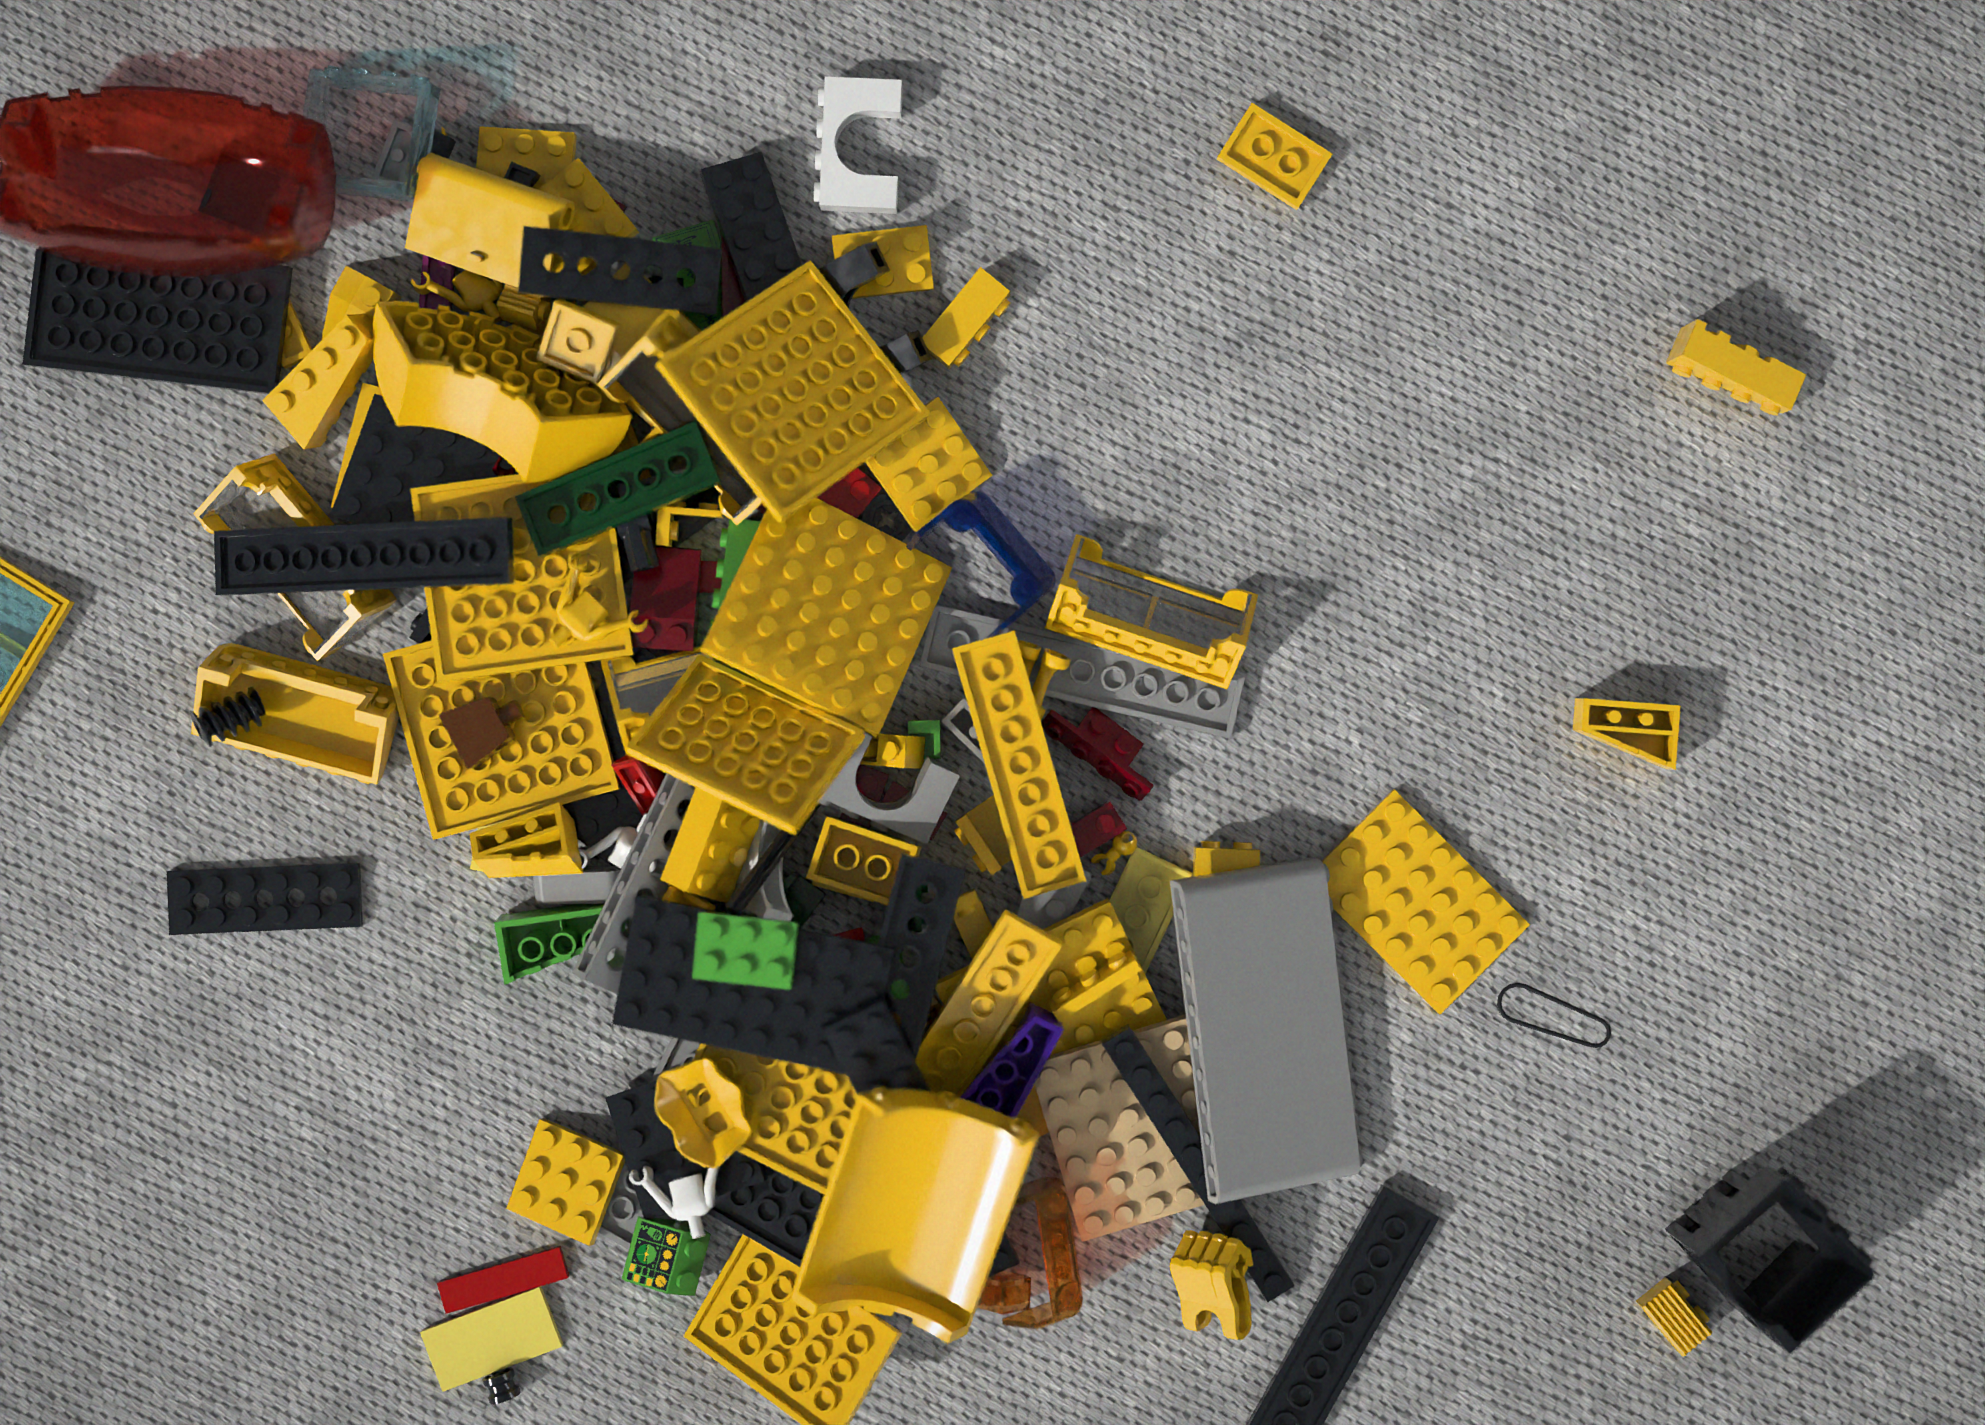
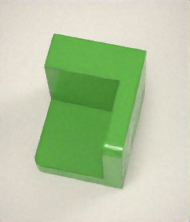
[908,720,941,759]

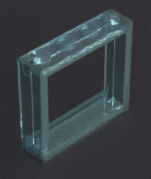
[292,65,441,202]

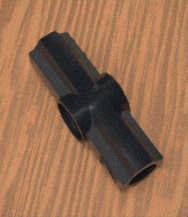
[611,481,660,573]

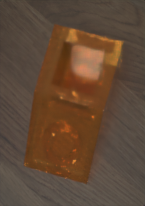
[977,1272,1031,1315]

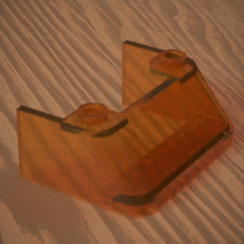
[1002,1177,1083,1330]

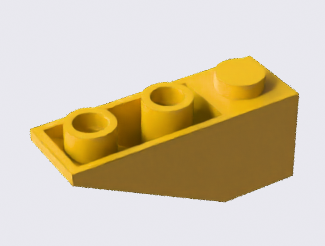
[860,733,925,769]

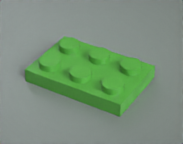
[692,911,799,989]

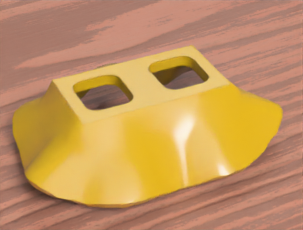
[655,1057,753,1168]

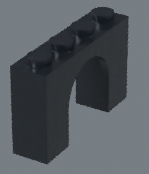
[818,242,932,375]

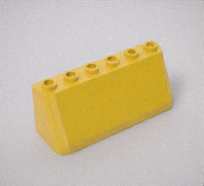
[191,643,399,784]

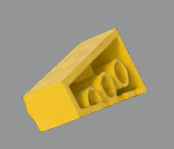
[262,314,374,450]

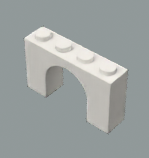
[814,76,903,214]

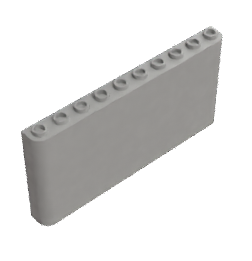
[1170,857,1363,1204]

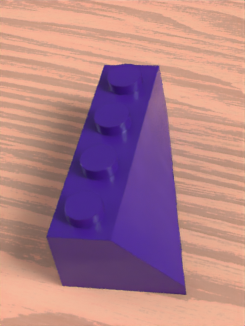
[959,1003,1064,1119]

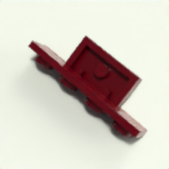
[1041,707,1154,801]

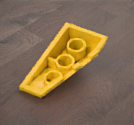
[321,266,402,340]

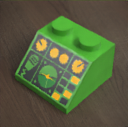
[621,1216,711,1296]

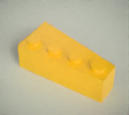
[1666,319,1806,416]

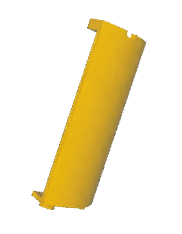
[790,1088,1040,1343]

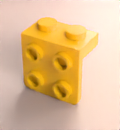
[954,795,1012,875]

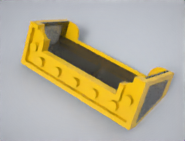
[597,313,763,525]

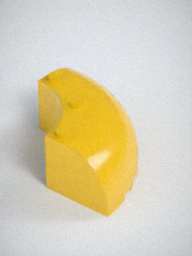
[372,301,632,483]

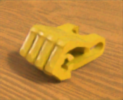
[1170,1230,1253,1340]

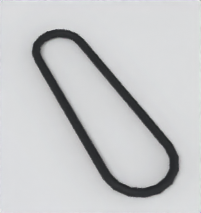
[1497,983,1611,1048]

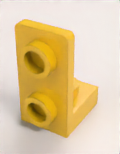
[655,501,725,547]
[953,888,993,959]

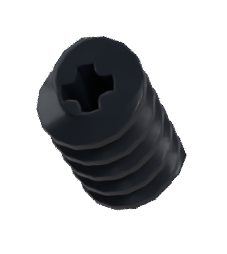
[189,687,266,747]

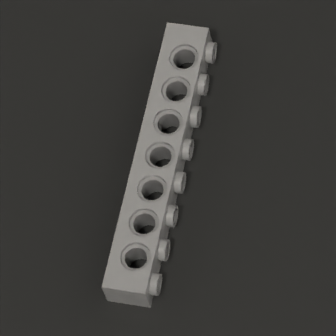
[572,773,696,994]

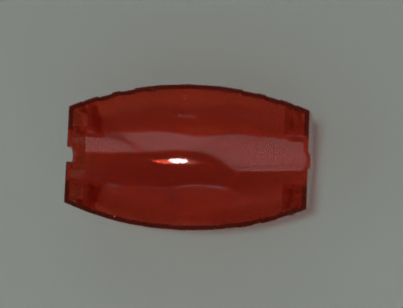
[0,86,336,277]

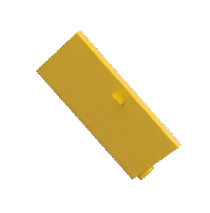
[405,153,575,297]

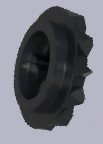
[863,494,912,541]

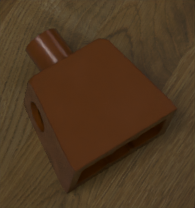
[439,697,524,769]

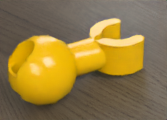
[1091,830,1137,875]

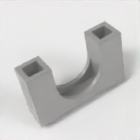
[818,732,960,844]

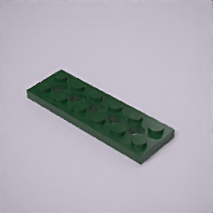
[515,421,722,558]

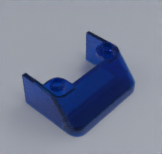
[906,491,1056,638]

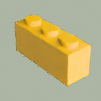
[922,267,1011,370]

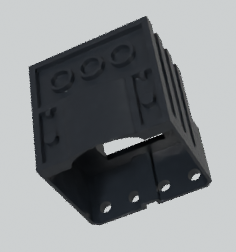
[1665,1166,1874,1355]

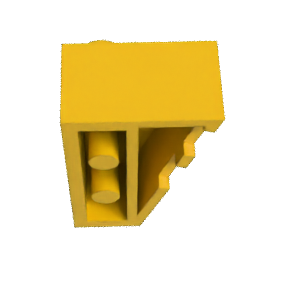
[1573,698,1681,770]
[469,802,583,878]

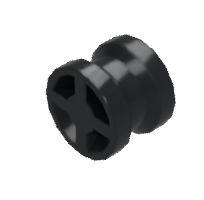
[482,1367,521,1405]

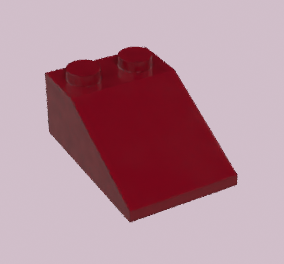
[630,546,702,651]

